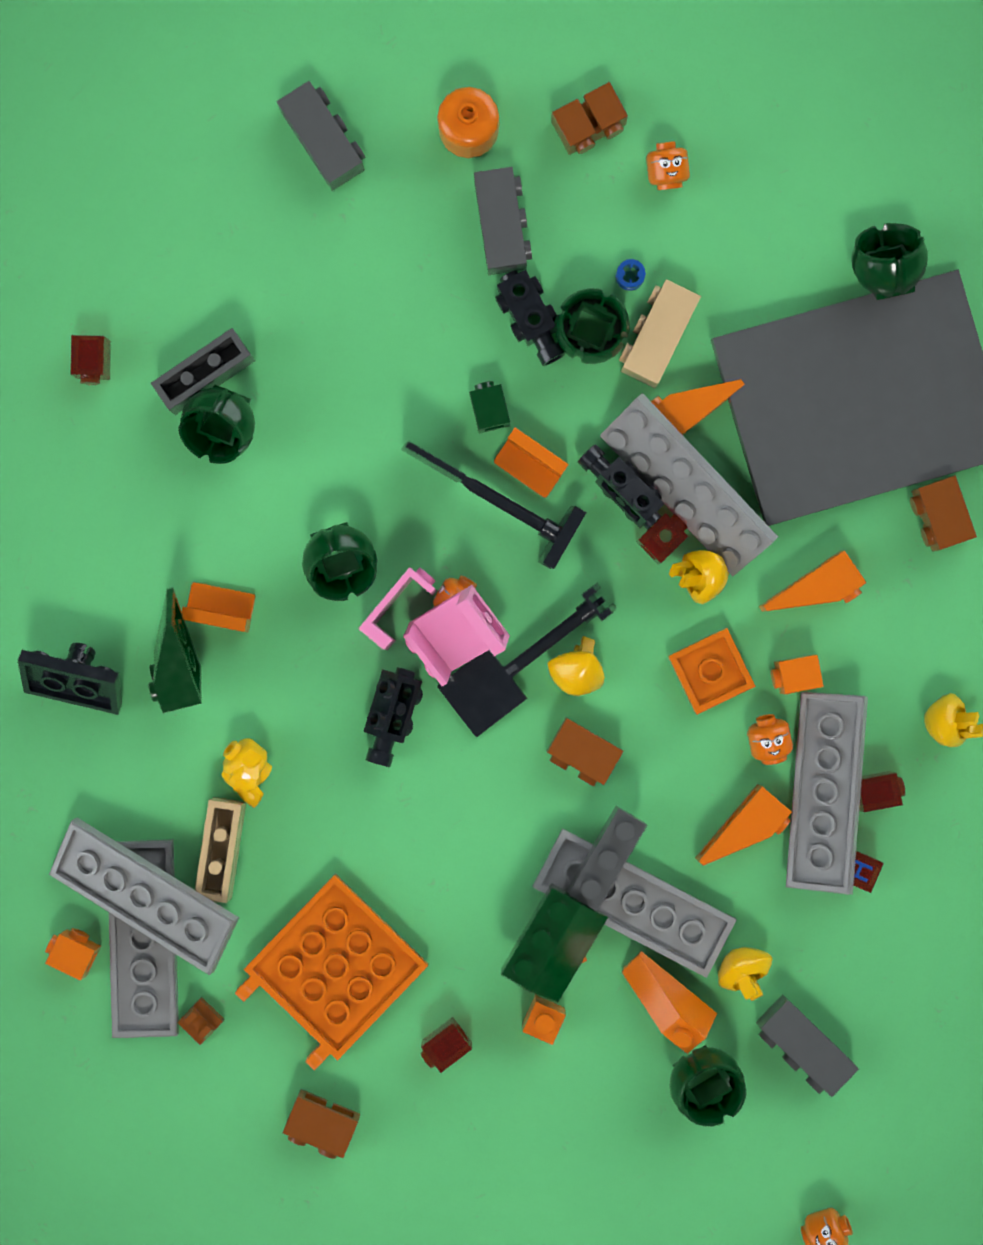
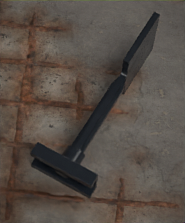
[401,441,587,569]
[437,583,617,738]

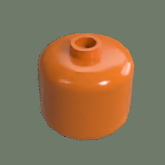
[437,87,499,159]

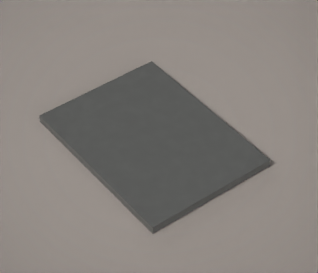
[711,269,983,526]

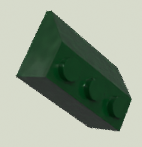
[501,883,608,1002]

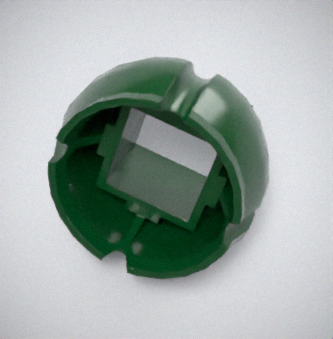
[851,223,928,300]
[555,288,630,364]
[178,384,255,464]
[302,522,378,601]
[670,1045,746,1126]

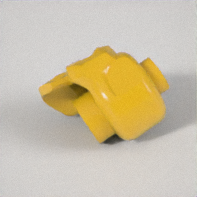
[221,738,272,808]

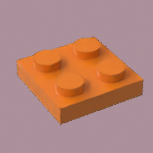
[667,628,756,715]

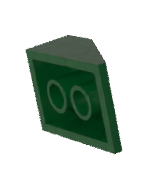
[149,588,201,713]

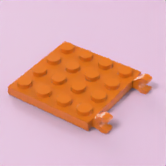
[235,874,429,1071]

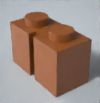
[551,82,628,155]
[910,476,977,552]
[546,717,624,786]
[283,1089,360,1159]

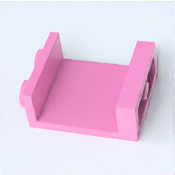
[358,567,437,650]
[403,585,510,686]

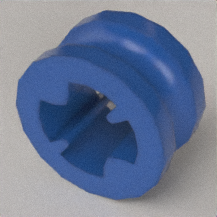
[616,259,646,291]

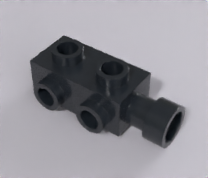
[495,270,565,366]
[577,444,664,530]
[363,667,423,767]

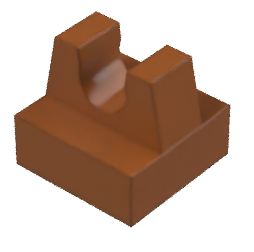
[177,997,225,1045]

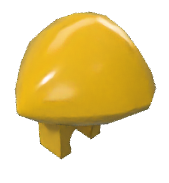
[669,550,729,604]
[547,636,605,696]
[924,693,983,747]
[718,947,773,1001]

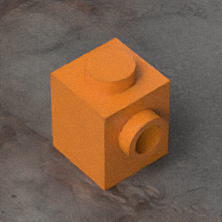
[45,928,101,981]

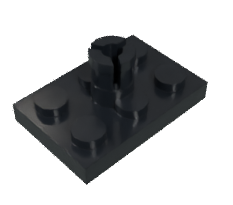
[18,643,122,715]

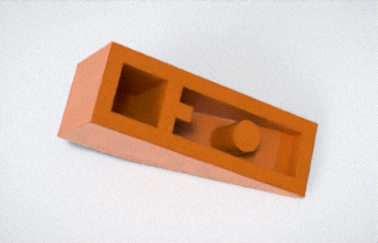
[651,379,745,435]
[759,550,867,612]
[695,784,792,866]
[622,951,717,1054]

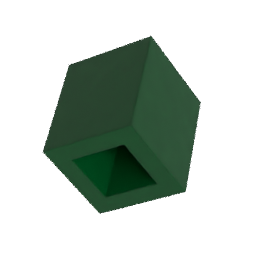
[469,381,510,433]

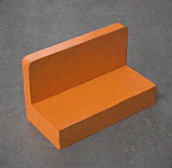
[494,427,569,498]
[182,582,256,633]

